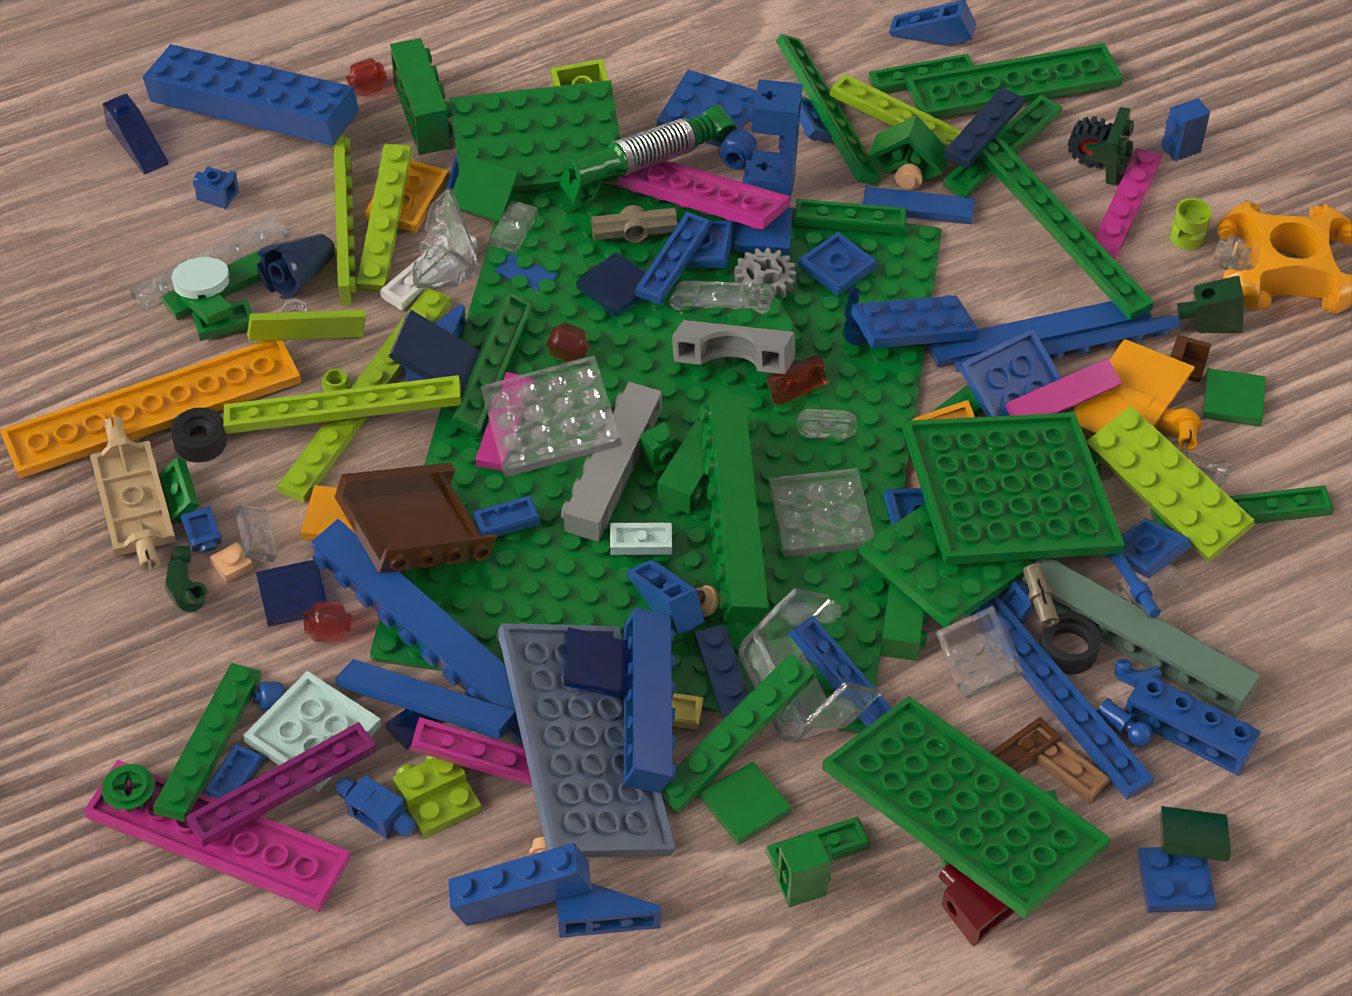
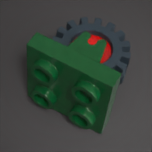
[1067,107,1134,185]

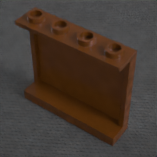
[335,462,497,574]

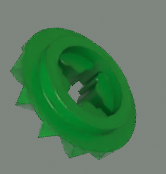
[101,764,156,813]

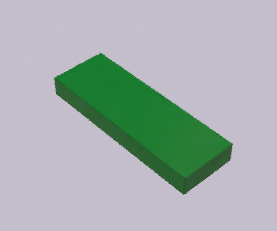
[766,816,871,875]

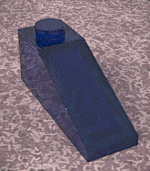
[102,93,168,175]

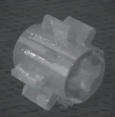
[1214,237,1251,270]

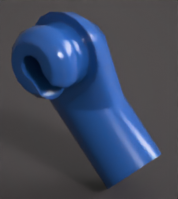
[1114,659,1162,687]

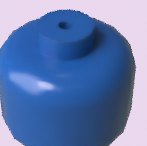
[253,682,286,712]

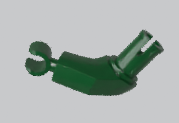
[165,546,208,613]

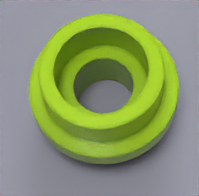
[321,368,351,392]

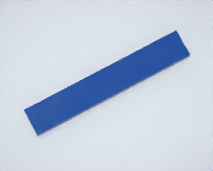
[335,659,516,740]

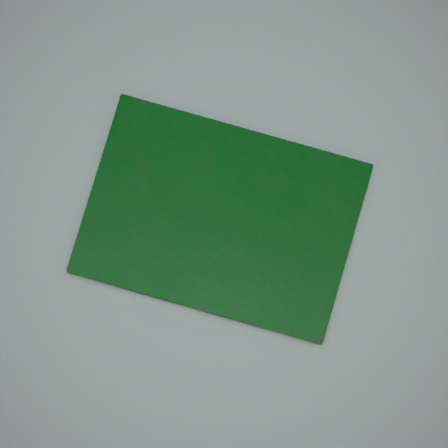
[370,183,942,733]

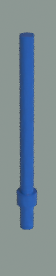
[1108,554,1161,618]

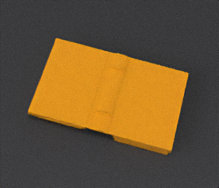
[1072,339,1195,438]

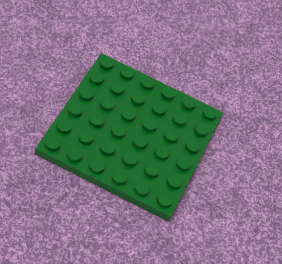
[902,412,1125,565]

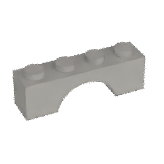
[672,320,795,374]

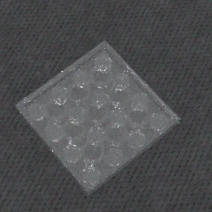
[481,355,622,477]

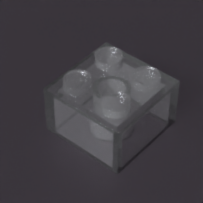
[936,606,1025,699]

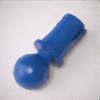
[1097,698,1153,747]

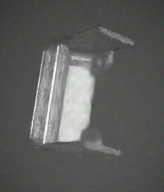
[739,588,881,743]

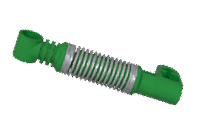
[559,104,737,208]

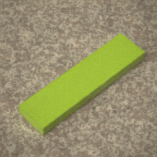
[247,310,366,341]

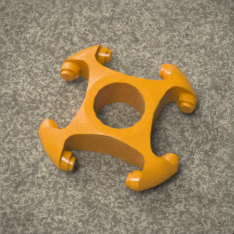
[1217,200,1352,315]

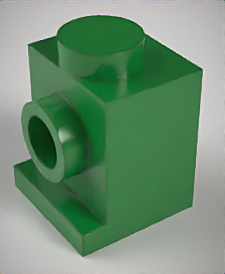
[640,422,678,476]

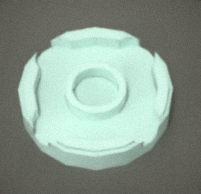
[171,257,229,299]

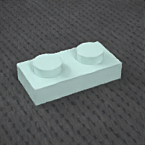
[610,523,672,555]

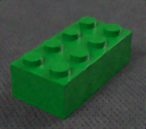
[390,38,453,155]

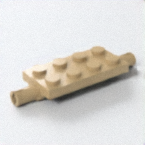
[90,417,176,571]

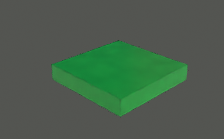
[448,155,518,224]
[1203,368,1265,427]
[700,762,792,845]

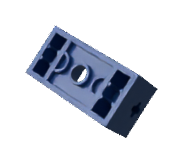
[742,79,803,203]

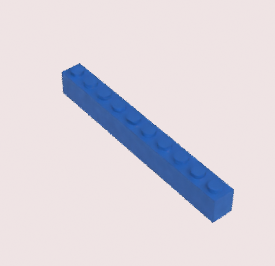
[311,519,523,746]

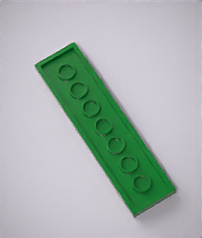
[906,43,1123,118]

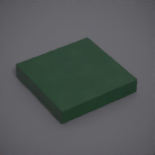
[1160,806,1231,862]

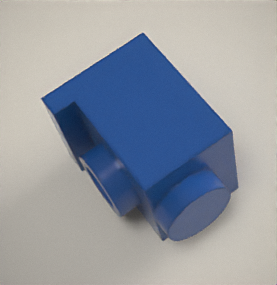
[193,166,239,209]

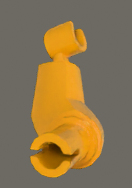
[1156,408,1202,451]

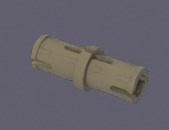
[1023,564,1059,628]

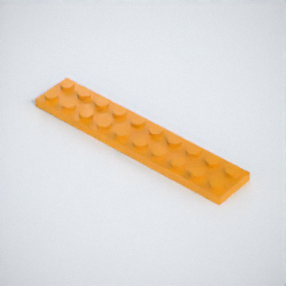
[0,340,301,479]

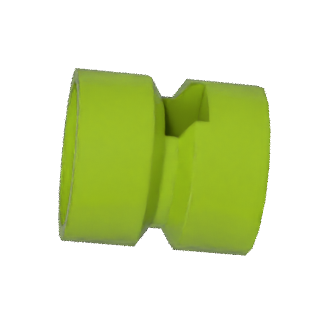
[1170,198,1212,251]

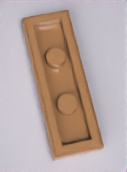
[1017,726,1111,804]

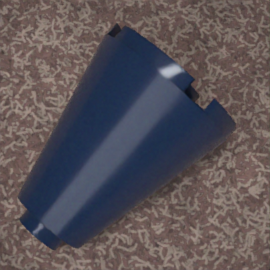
[257,234,335,299]

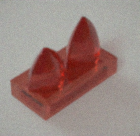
[767,354,827,406]

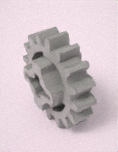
[735,248,796,302]

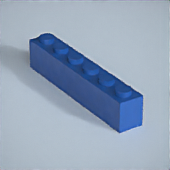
[623,608,676,793]

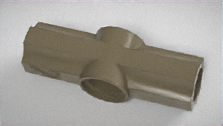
[591,205,677,243]

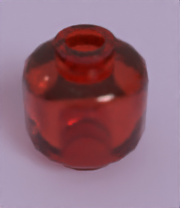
[346,58,388,96]
[545,322,590,364]
[304,602,352,642]

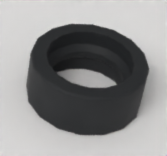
[1039,612,1101,674]

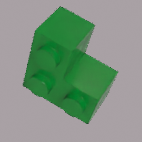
[868,115,948,183]

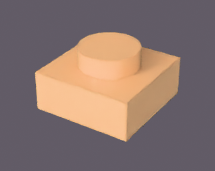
[210,542,253,584]

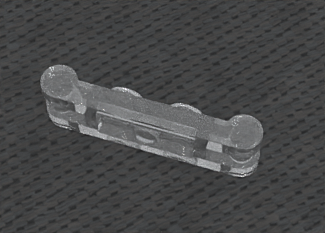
[670,281,776,314]

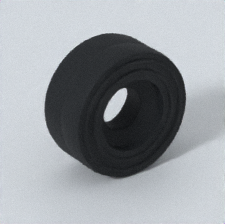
[171,407,227,463]

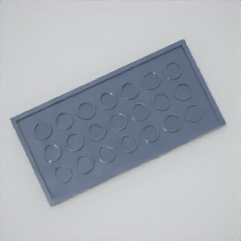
[498,623,675,857]

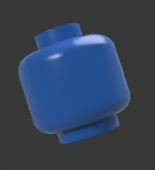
[719,129,758,170]

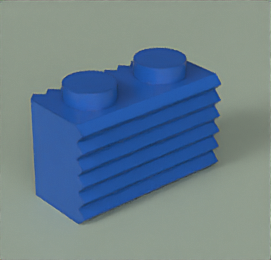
[1161,98,1210,161]

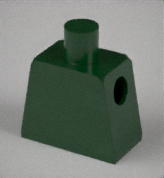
[1177,276,1244,333]

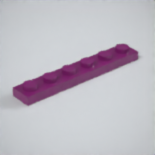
[186,722,377,847]

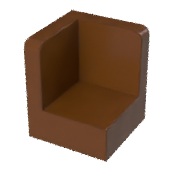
[1170,335,1211,382]

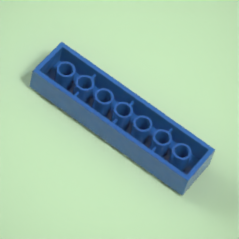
[142,44,359,146]

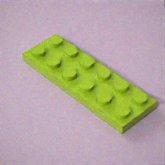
[1086,405,1255,563]

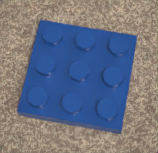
[657,70,755,147]
[958,328,1062,417]

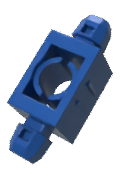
[335,775,416,839]

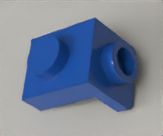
[181,506,222,553]

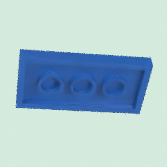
[851,295,979,348]

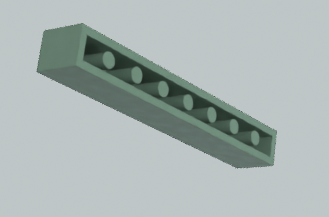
[1022,558,1261,718]

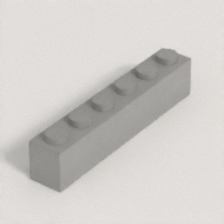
[561,382,662,542]

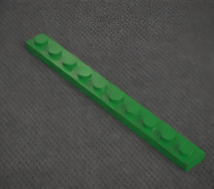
[979,135,1154,320]

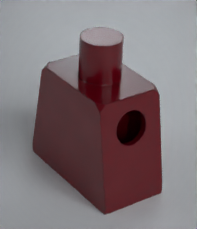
[938,864,1015,946]

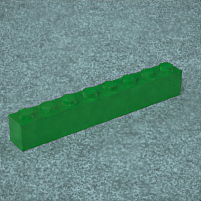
[699,394,768,623]

